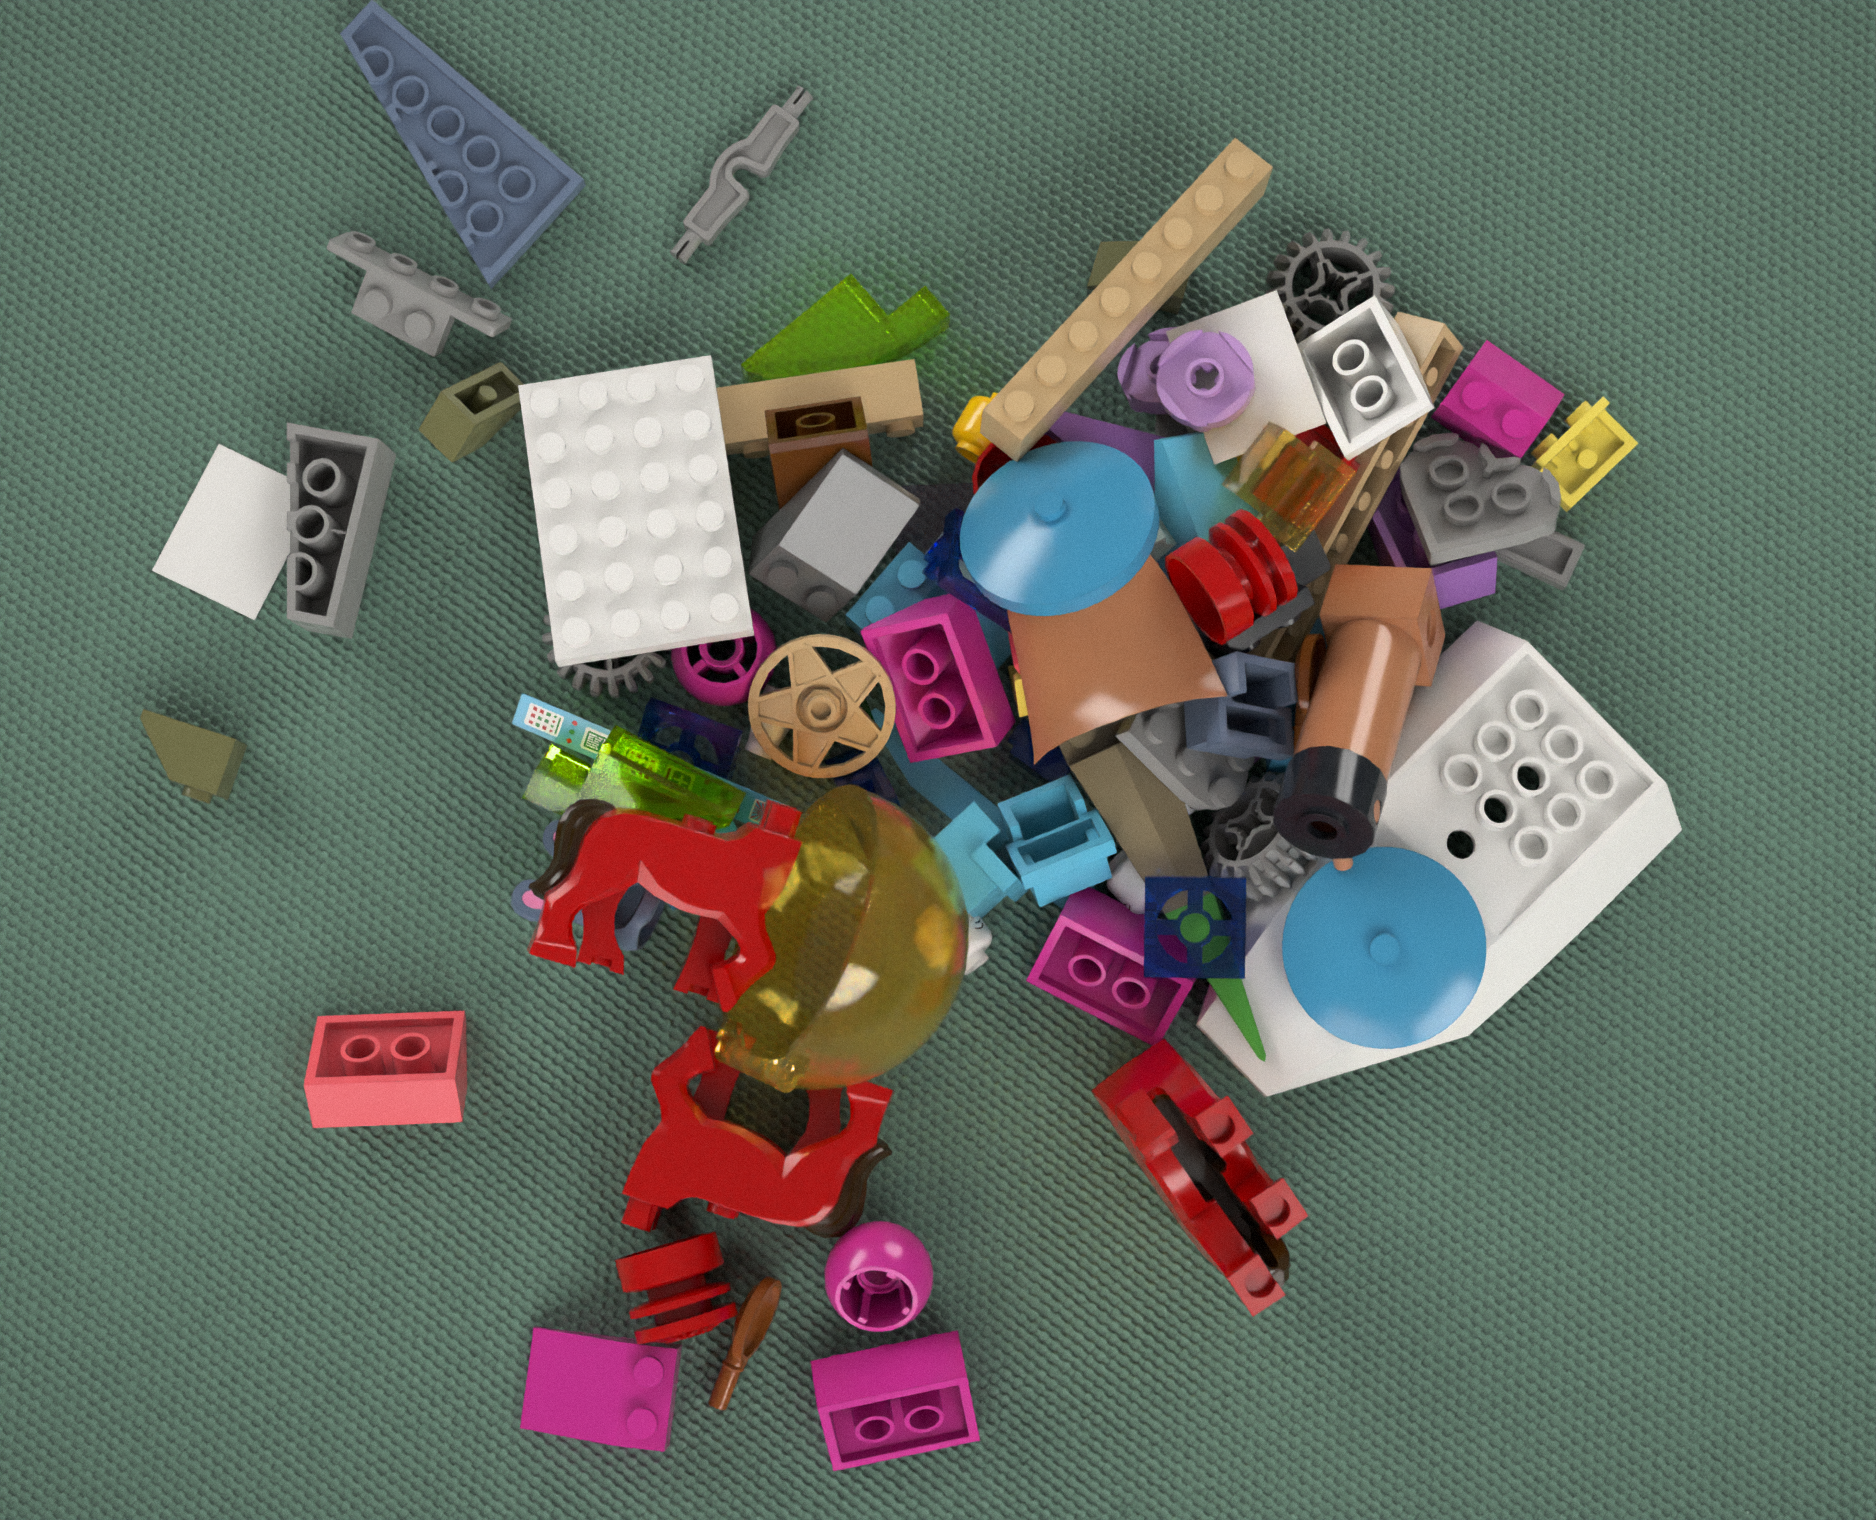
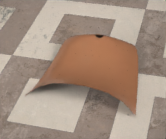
[1007,555,1227,764]

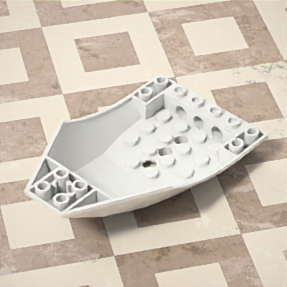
[1196,620,1682,1097]

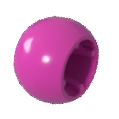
[671,608,777,706]
[824,1221,933,1332]

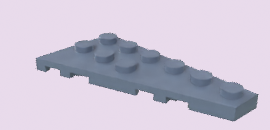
[340,0,586,289]

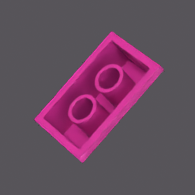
[860,590,1016,763]
[1026,887,1200,1046]
[810,1330,980,1471]

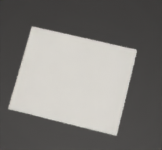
[1166,290,1326,465]
[152,444,290,620]

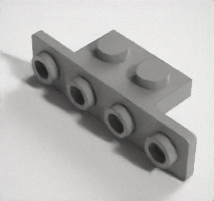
[327,231,512,357]

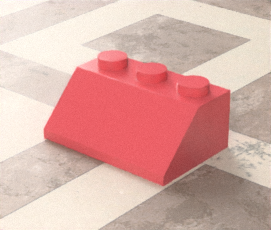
[304,1011,467,1128]

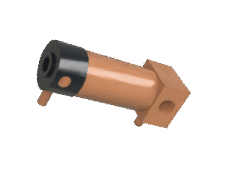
[1273,564,1445,871]

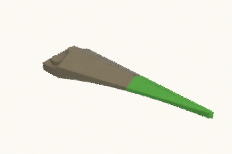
[1059,718,1266,1062]

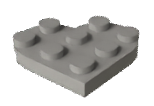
[1399,433,1561,566]
[1115,651,1255,811]

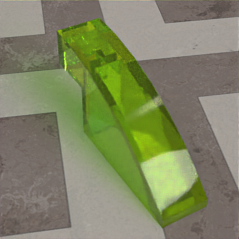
[741,273,950,383]
[522,725,746,830]

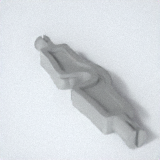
[670,86,813,265]

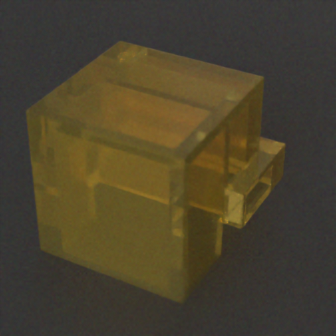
[1221,421,1357,553]

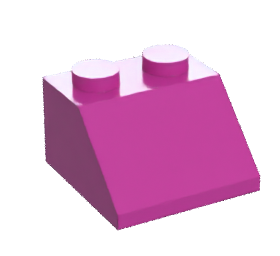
[1431,340,1565,458]

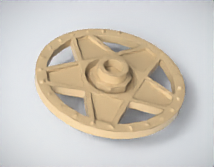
[748,634,896,778]

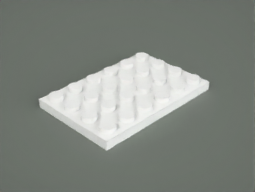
[518,355,755,667]

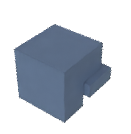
[1184,651,1298,761]

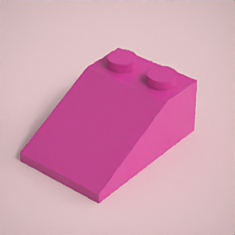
[520,1327,682,1452]

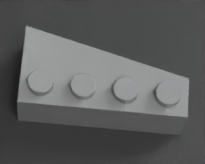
[287,423,396,639]

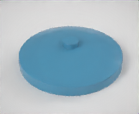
[960,441,1160,616]
[1282,847,1486,1049]

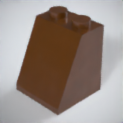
[765,396,873,510]

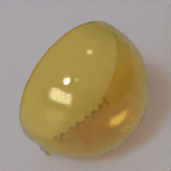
[715,785,969,1093]

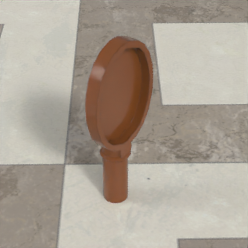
[1292,634,1326,758]
[708,1276,782,1410]

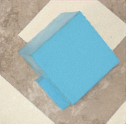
[997,774,1117,907]
[915,801,1029,919]

